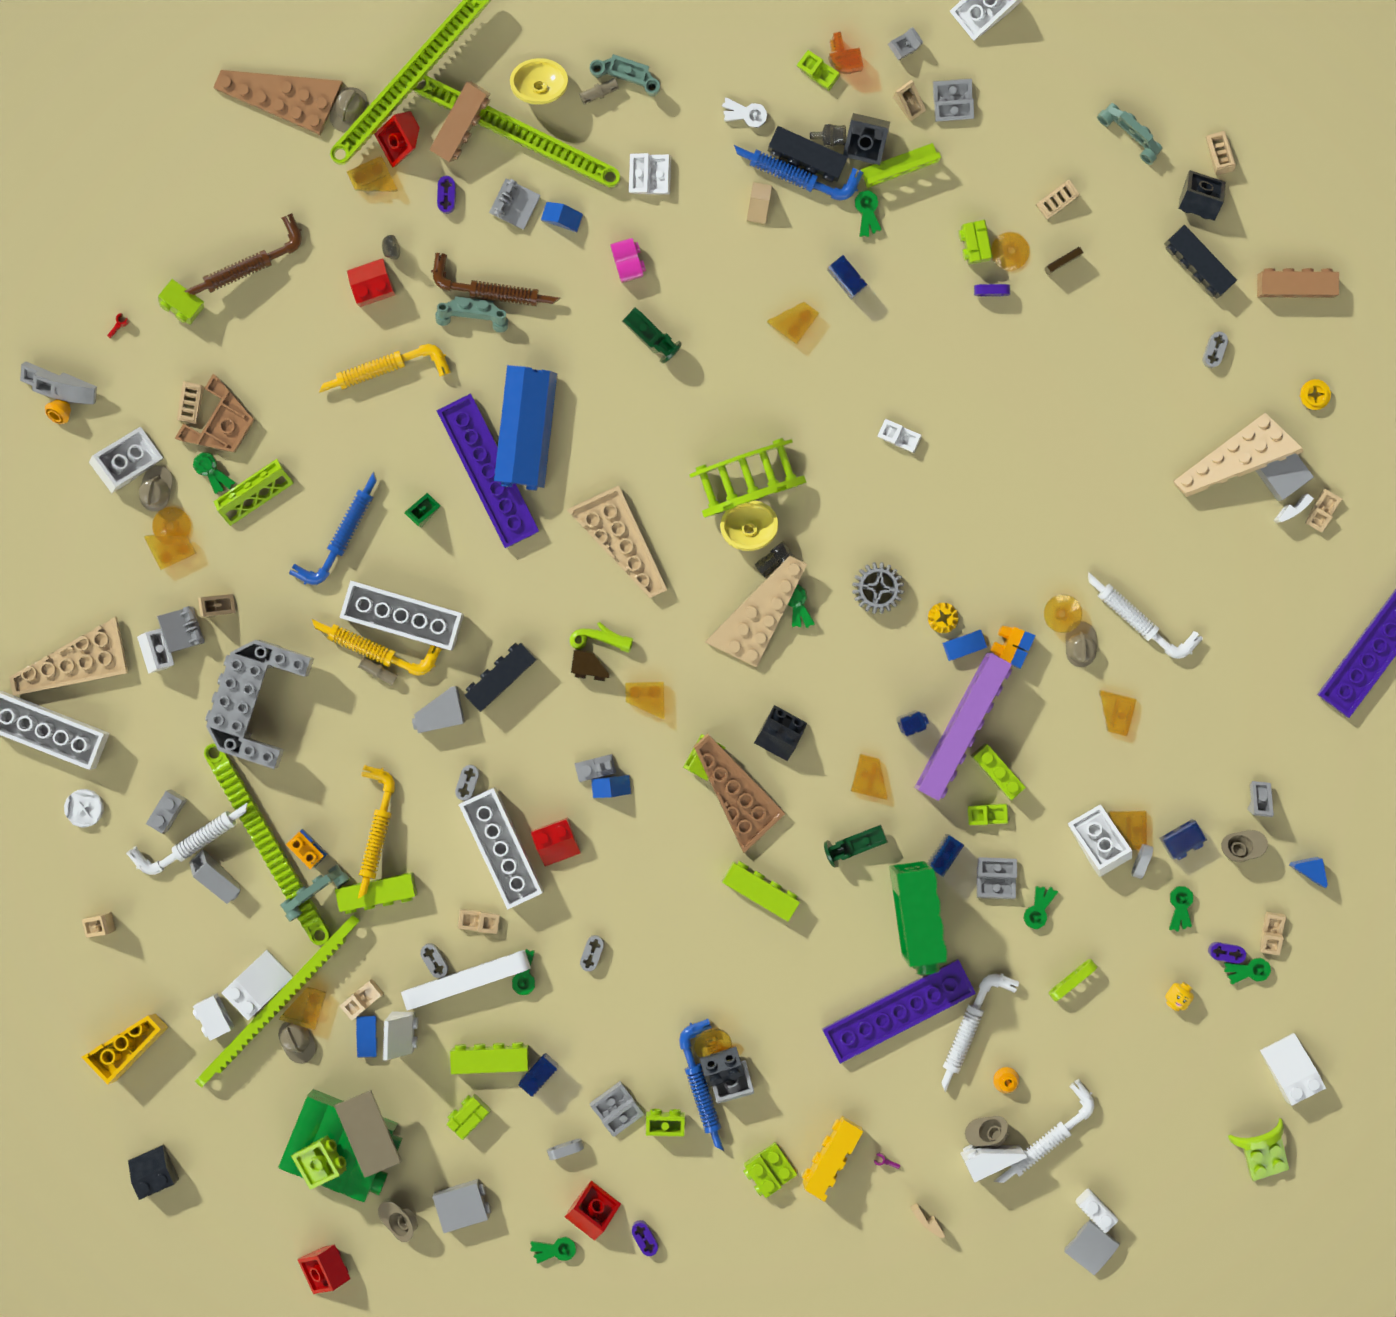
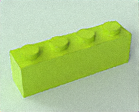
[722,861,800,922]
[335,872,417,914]
[450,1042,529,1074]

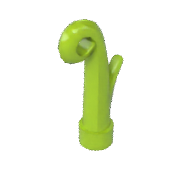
[570,622,633,653]

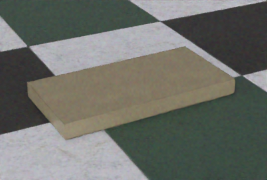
[335,1090,401,1178]

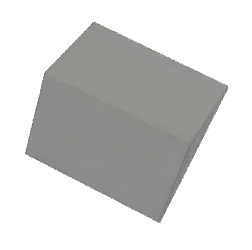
[713,1060,754,1104]

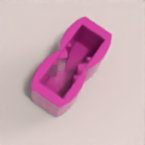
[610,238,646,283]

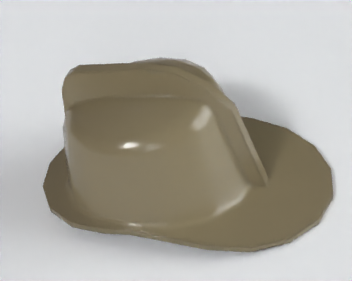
[330,87,367,132]
[139,466,173,511]
[1066,621,1097,667]
[1221,830,1268,863]
[278,1019,316,1063]
[965,1116,1009,1147]
[378,1201,418,1242]

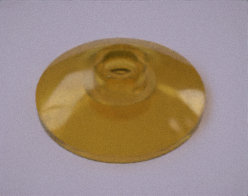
[991,232,1029,271]
[152,507,191,545]
[1044,594,1082,633]
[694,1029,732,1058]

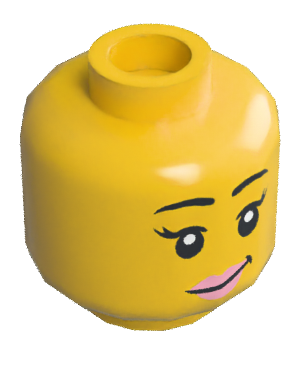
[1165,982,1194,1012]

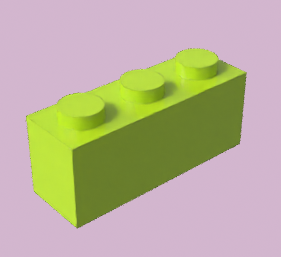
[971,743,1026,800]

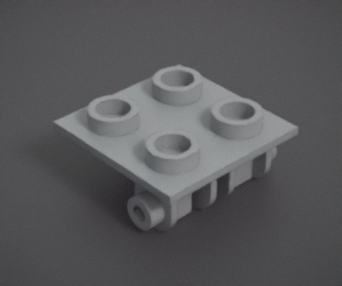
[489,178,540,230]
[157,606,205,653]

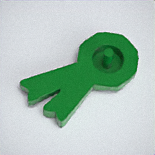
[855,190,881,238]
[193,452,235,494]
[787,584,815,628]
[1023,886,1058,929]
[1169,886,1193,932]
[512,949,535,995]
[1224,958,1271,984]
[530,1236,576,1264]

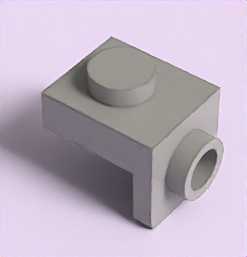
[888,27,923,60]

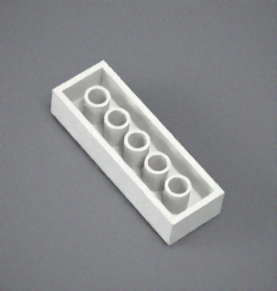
[340,581,464,650]
[0,691,110,770]
[458,787,544,910]

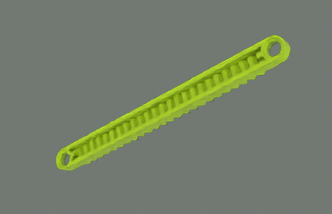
[330,0,491,165]
[413,75,620,188]
[204,743,330,945]
[195,915,360,1088]

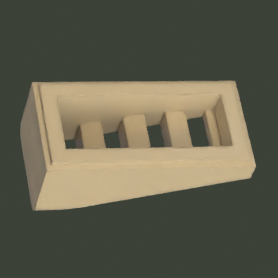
[1206,131,1236,176]
[1036,180,1080,220]
[177,381,205,424]

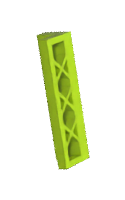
[861,143,941,189]
[213,459,294,526]

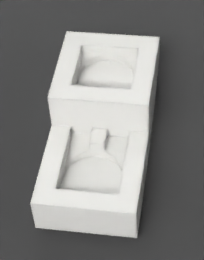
[877,419,922,453]
[1273,494,1314,523]

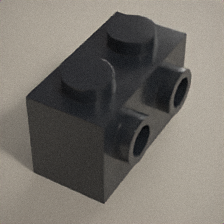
[700,1047,745,1087]

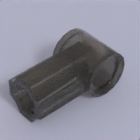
[754,541,795,577]

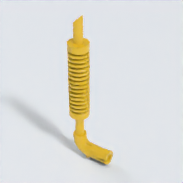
[319,344,451,393]
[312,619,442,676]
[358,765,395,898]

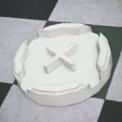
[64,789,104,827]

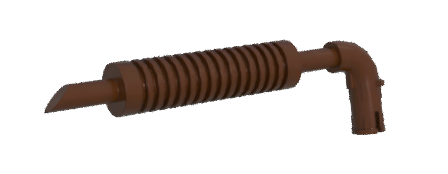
[184,213,302,295]
[431,253,560,307]

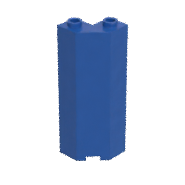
[494,365,557,491]

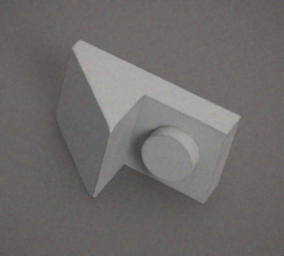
[1248,781,1274,817]

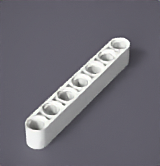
[401,950,531,1010]

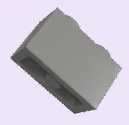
[146,790,187,834]

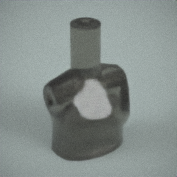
[810,124,846,147]
[382,235,400,259]

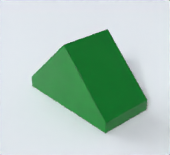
[404,493,441,528]

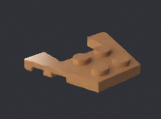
[175,374,254,453]

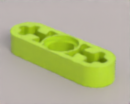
[1048,959,1098,1002]

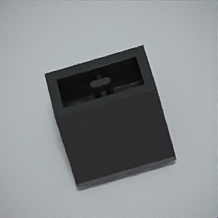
[754,705,807,761]

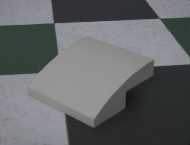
[933,79,974,121]
[977,857,1017,899]
[590,1081,644,1137]
[1064,1220,1120,1275]

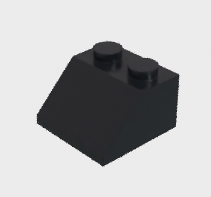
[843,113,890,165]
[1178,170,1226,221]
[128,1144,179,1200]

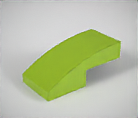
[797,50,840,91]
[968,804,1009,825]

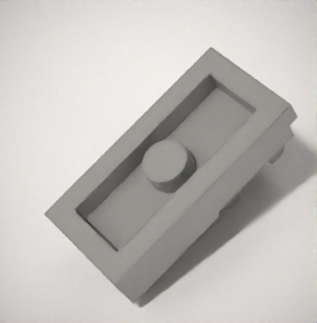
[575,754,617,782]

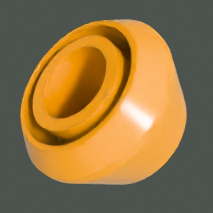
[45,399,71,424]
[993,1067,1020,1093]

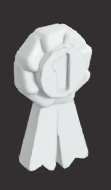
[722,98,767,128]

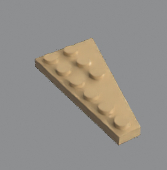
[1173,413,1303,497]
[567,486,667,598]
[705,556,807,667]
[10,617,128,696]

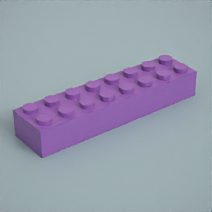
[914,653,1012,801]

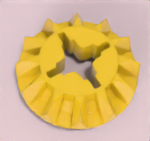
[1299,379,1331,410]
[928,603,959,633]

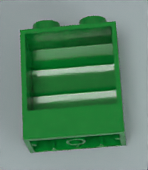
[889,861,947,975]
[278,1089,403,1202]

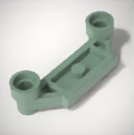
[590,54,660,96]
[1097,103,1163,165]
[435,296,508,332]
[280,864,350,922]

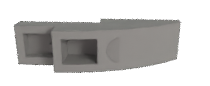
[20,361,97,404]

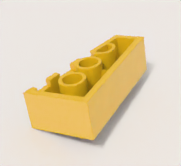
[82,1014,168,1085]
[802,1116,863,1202]

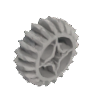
[852,562,904,614]

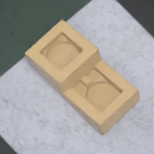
[1305,489,1342,532]
[457,909,500,934]
[1260,912,1286,955]
[340,979,384,1020]
[911,1203,945,1238]

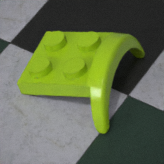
[1228,1118,1289,1181]

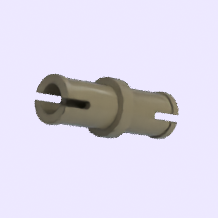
[579,78,619,105]
[358,657,398,686]

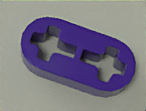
[437,176,456,214]
[974,284,1010,297]
[1208,942,1246,963]
[632,1220,658,1256]

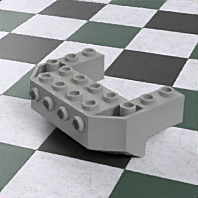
[205,640,314,769]

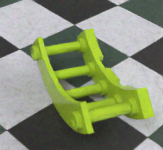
[689,438,807,518]

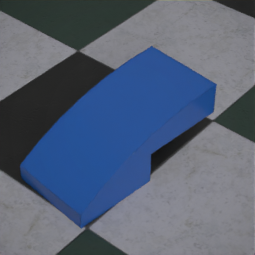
[942,630,987,661]
[356,1016,377,1058]

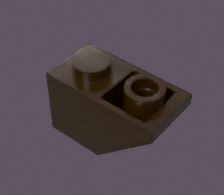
[571,650,610,681]

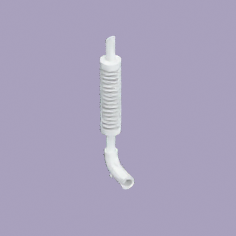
[1088,572,1203,659]
[126,803,248,875]
[941,973,1019,1093]
[994,1079,1094,1183]

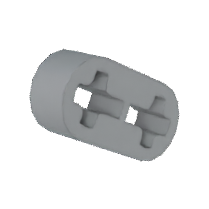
[1202,332,1228,368]
[455,765,479,800]
[1131,844,1153,879]
[580,935,604,971]
[420,943,448,978]
[547,1138,584,1160]

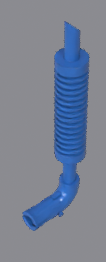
[734,145,864,201]
[289,471,377,585]
[679,1019,724,1151]

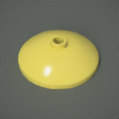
[510,58,568,105]
[720,500,778,551]

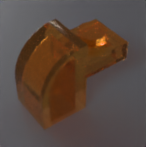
[828,32,863,74]

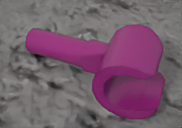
[874,1153,900,1169]

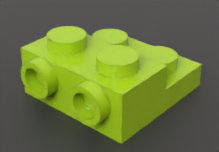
[291,1135,347,1190]
[743,1142,797,1198]

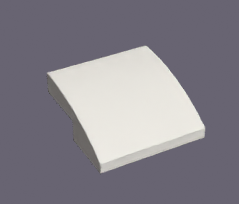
[629,153,671,194]

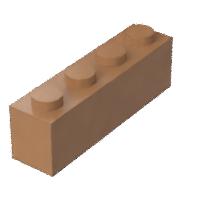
[430,81,491,162]
[1257,268,1339,298]

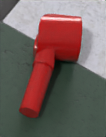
[107,313,128,339]

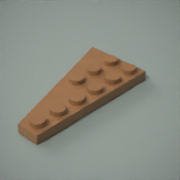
[213,70,343,135]
[693,733,785,853]

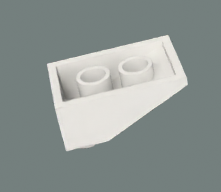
[950,0,1022,41]
[89,427,163,493]
[1068,804,1132,877]
[221,950,293,1020]
[383,1011,418,1060]
[1260,1033,1326,1106]
[960,1145,1027,1182]

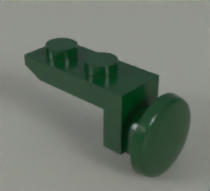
[622,307,682,364]
[824,825,888,868]

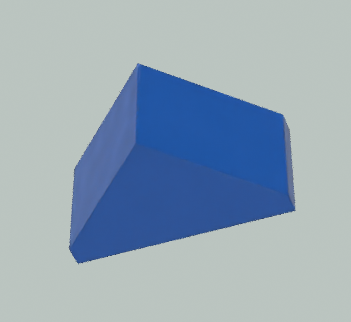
[541,202,583,232]
[591,775,631,798]
[1289,857,1328,888]

